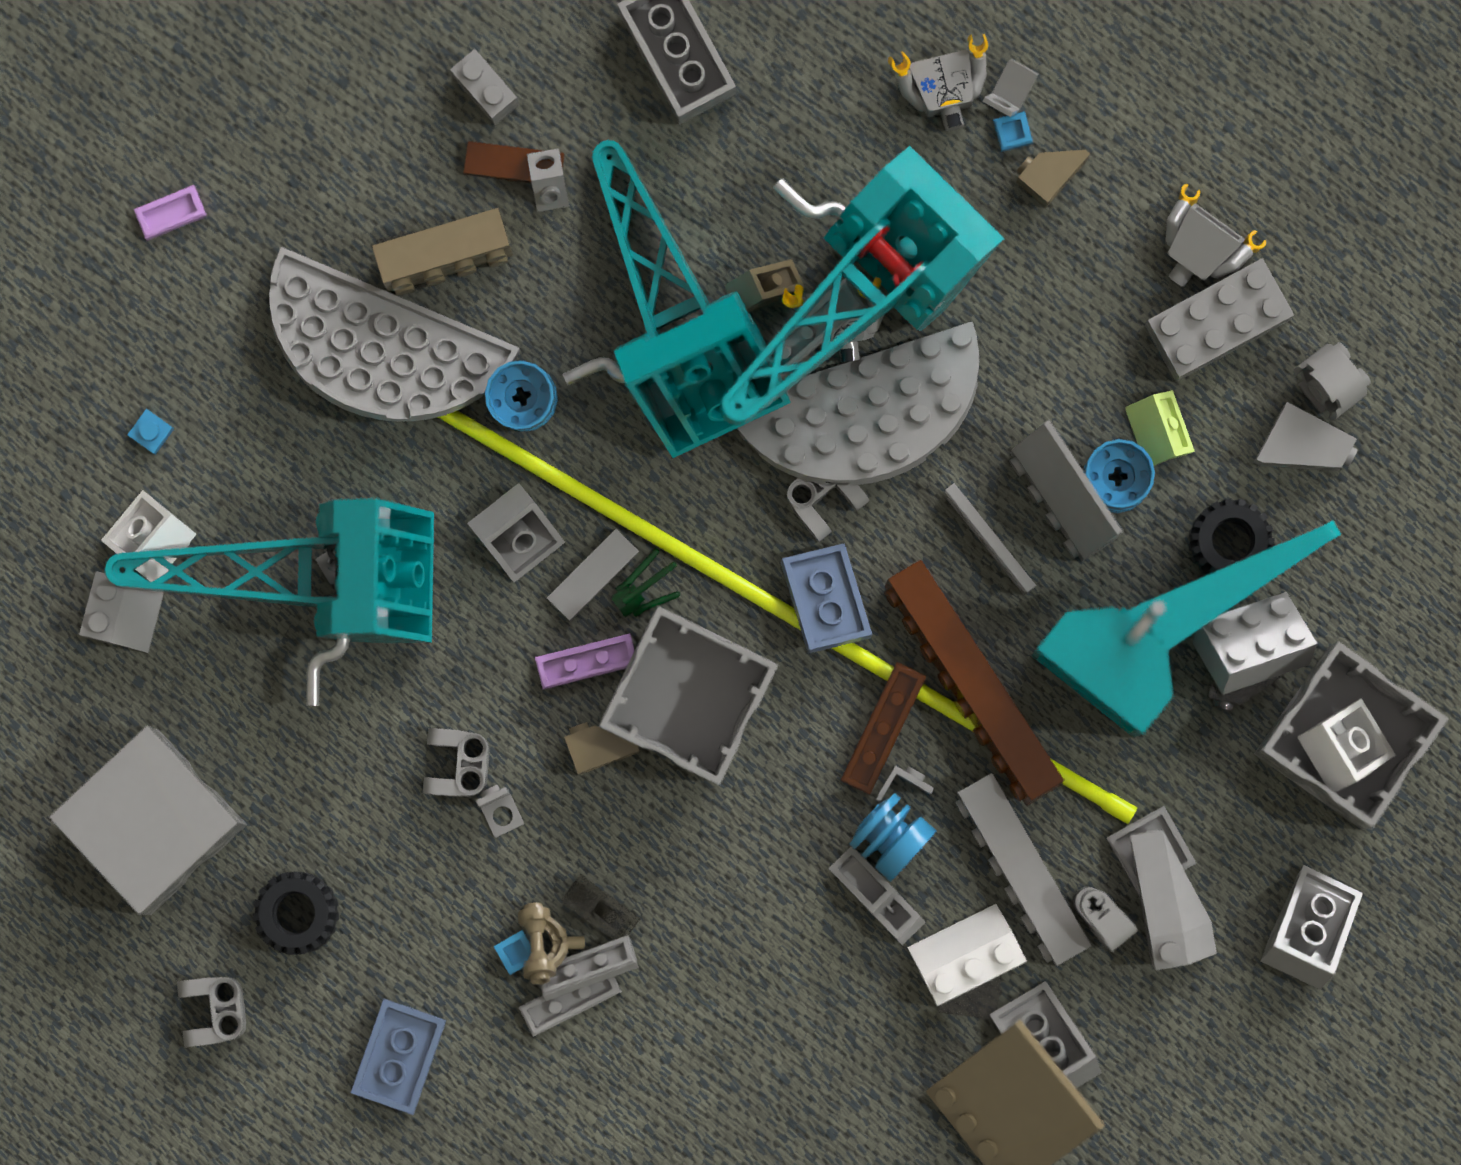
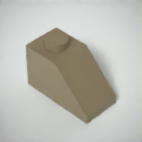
[1016,150,1090,208]
[724,259,805,312]
[564,722,640,775]

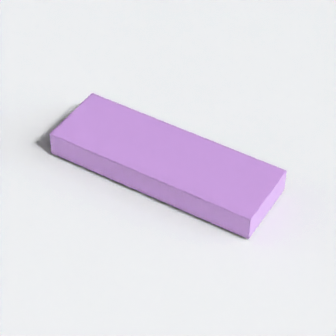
[535,633,635,690]

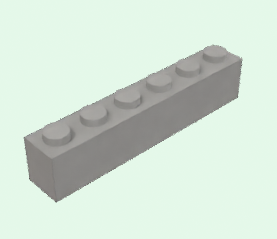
[955,773,1091,966]

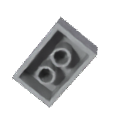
[1193,592,1317,695]

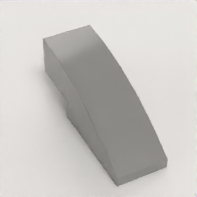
[828,847,926,945]

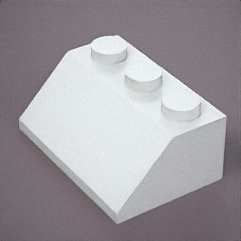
[907,904,1027,1007]

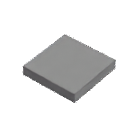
[1106,806,1196,896]

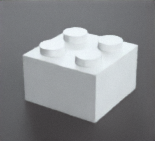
[1297,698,1395,793]

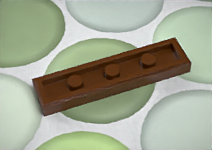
[840,662,927,795]

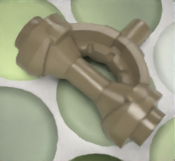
[518,903,585,984]

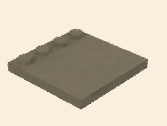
[925,1020,1105,1165]

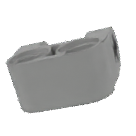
[787,478,870,542]
[422,728,490,797]
[1073,887,1138,952]
[177,977,247,1048]

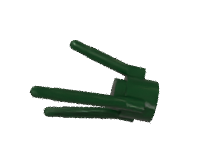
[611,548,680,618]

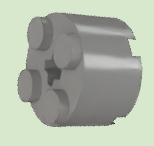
[1294,342,1371,420]

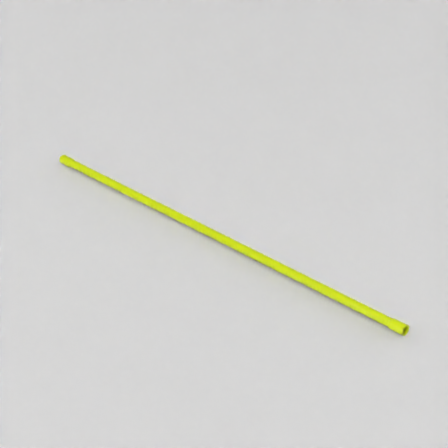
[438,410,1137,825]

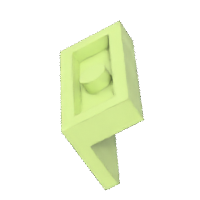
[1125,390,1195,466]

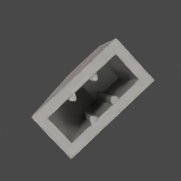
[1253,402,1358,471]

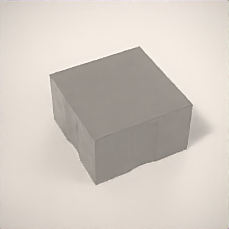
[599,605,778,785]
[1254,641,1449,830]
[49,726,247,915]

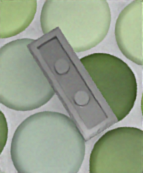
[547,529,639,621]
[540,935,639,1001]
[519,977,622,1037]

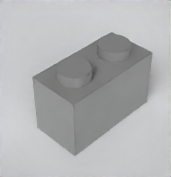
[450,49,519,125]

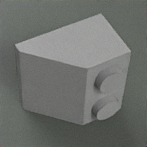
[467,483,565,583]
[79,571,164,653]

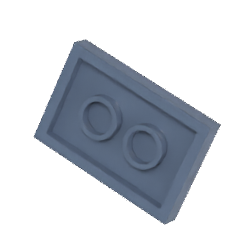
[780,543,872,654]
[351,998,447,1115]

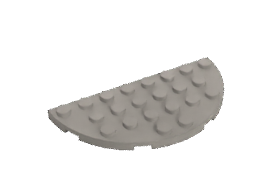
[269,247,520,422]
[736,321,980,485]

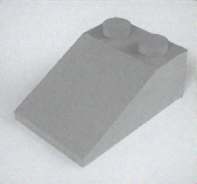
[1261,865,1363,990]
[989,981,1101,1088]

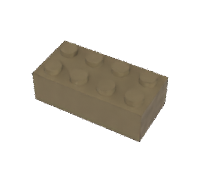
[372,208,513,296]

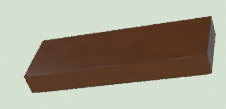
[464,141,565,183]

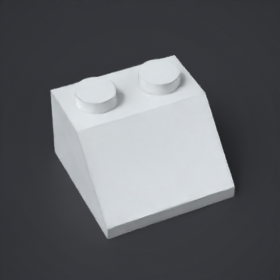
[101,490,197,582]

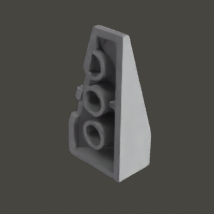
[1130,829,1217,970]

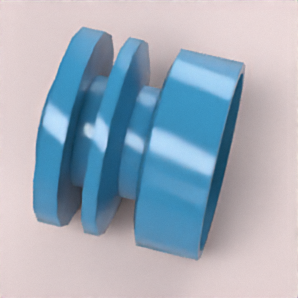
[485,360,558,432]
[1083,439,1155,514]
[849,793,937,882]

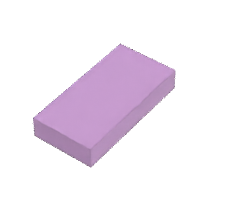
[134,185,207,241]

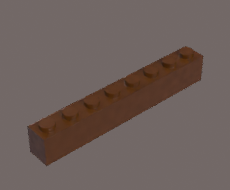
[884,559,1064,807]

